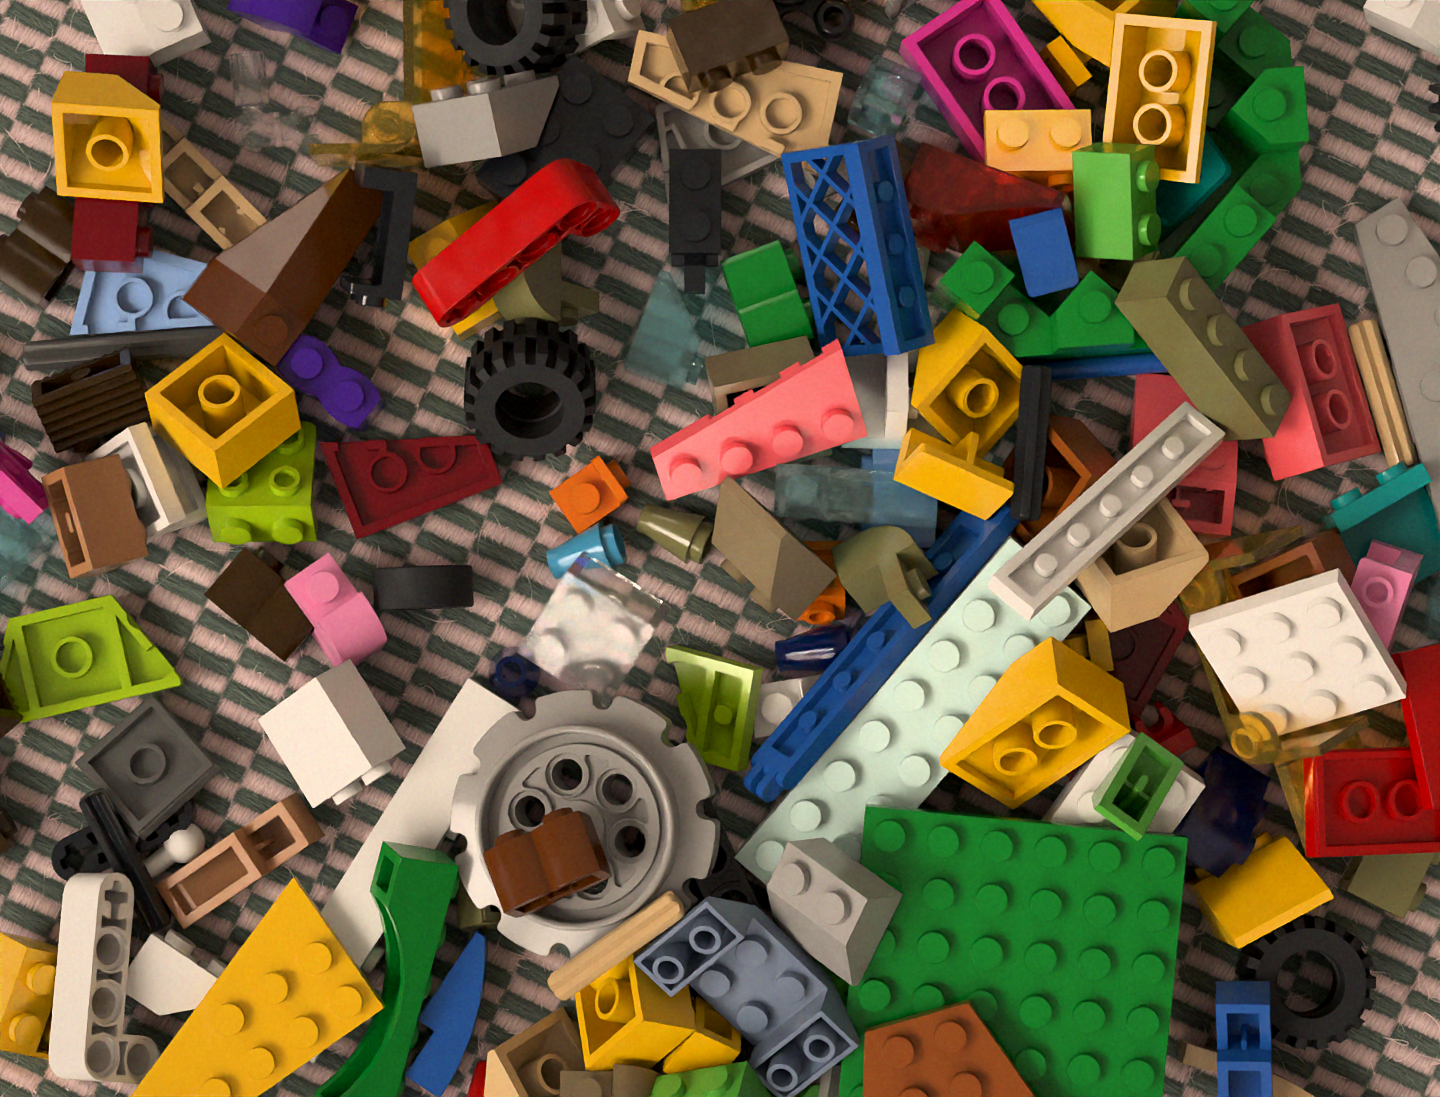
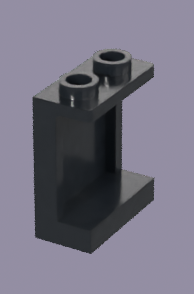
[339,162,418,308]

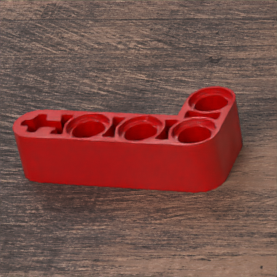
[412,158,621,328]

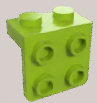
[205,421,318,545]

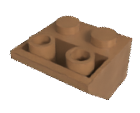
[41,454,149,579]

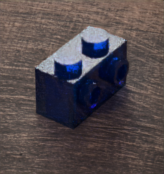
[1173,746,1270,878]

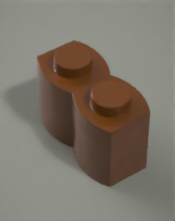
[483,807,612,918]

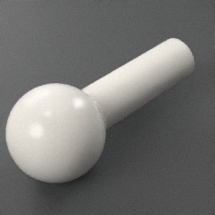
[143,822,205,880]

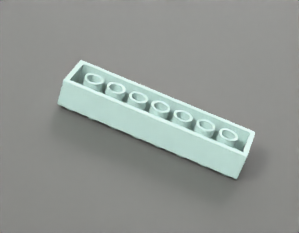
[734,534,1092,885]

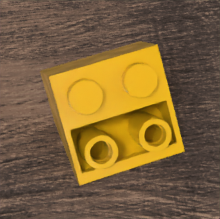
[0,931,58,1060]

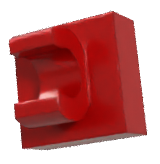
[1129,701,1197,757]

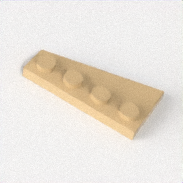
[628,30,843,177]

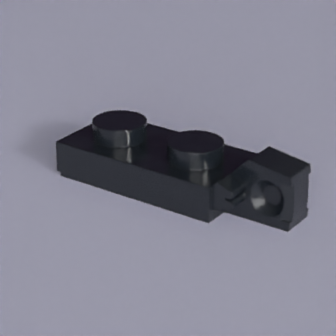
[669,149,722,294]

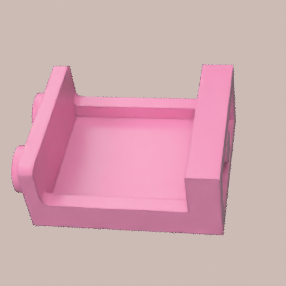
[1351,539,1423,654]

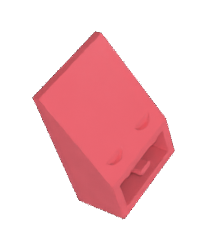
[1127,373,1238,539]

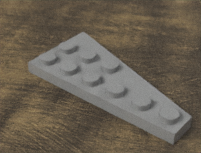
[1353,197,1440,535]

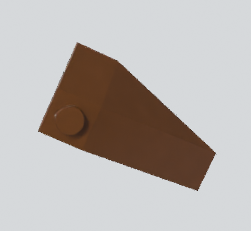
[181,168,382,367]

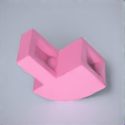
[284,552,387,667]

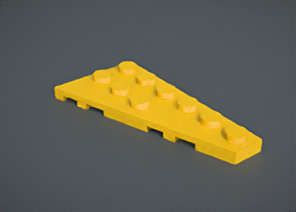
[130,876,386,1097]

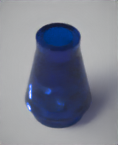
[775,621,851,672]
[488,646,540,698]

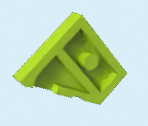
[665,645,763,772]

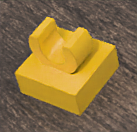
[1038,35,1093,98]
[1061,614,1114,671]

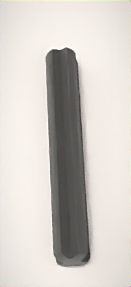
[23,326,223,371]

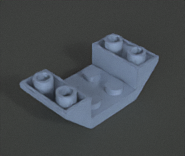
[633,896,860,1097]

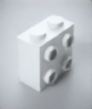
[258,659,406,808]

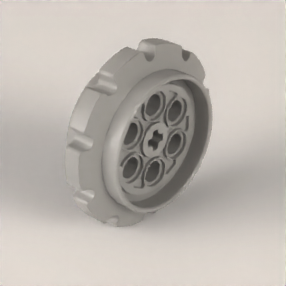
[450,690,720,959]

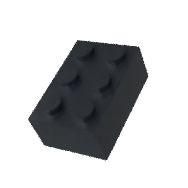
[475,53,656,244]

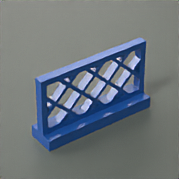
[781,134,935,357]

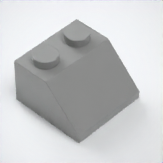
[767,837,903,986]

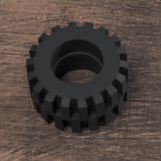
[443,0,588,77]
[463,318,596,462]
[1235,914,1376,1050]

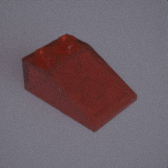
[903,142,1075,254]

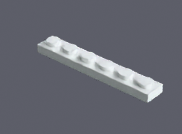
[987,401,1226,622]

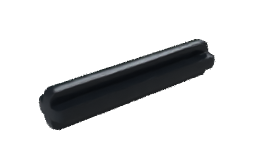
[1010,365,1053,521]
[79,788,171,933]

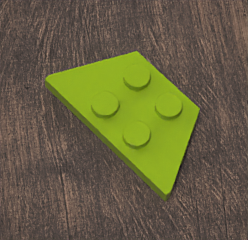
[0,595,184,725]

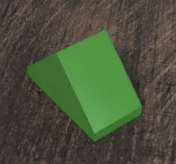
[1091,731,1185,841]

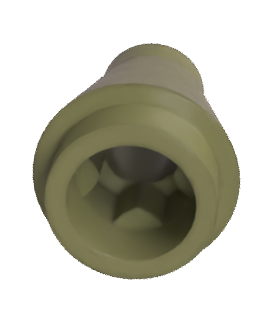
[636,503,714,564]

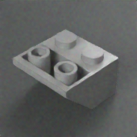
[412,69,559,168]

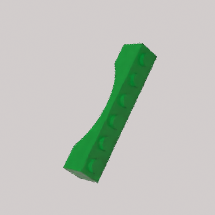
[314,841,460,1097]

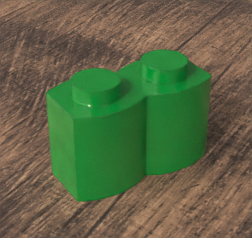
[720,240,816,348]

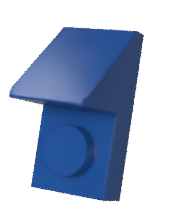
[1009,207,1080,297]

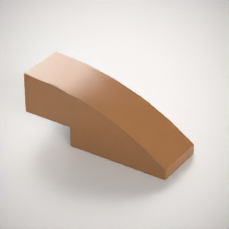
[156,792,325,929]

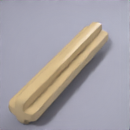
[1348,319,1418,467]
[547,891,686,1001]

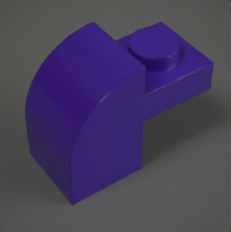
[226,0,358,54]

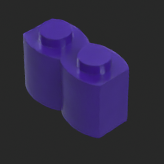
[277,334,387,432]

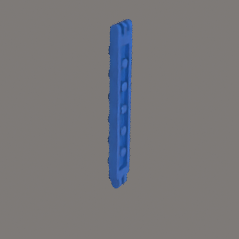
[744,501,1020,802]

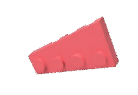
[650,339,868,501]

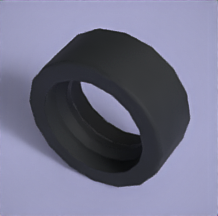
[373,565,474,611]

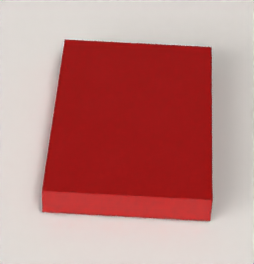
[1390,642,1440,810]
[1303,747,1440,858]

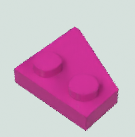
[0,439,49,524]

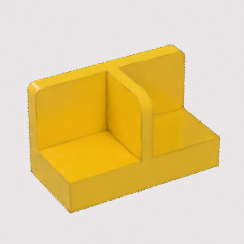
[893,428,1015,521]

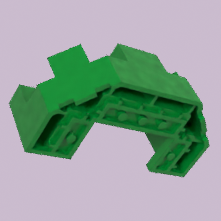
[930,0,1309,364]

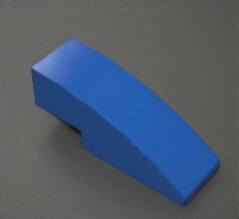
[405,929,488,1097]
[1215,981,1273,1097]

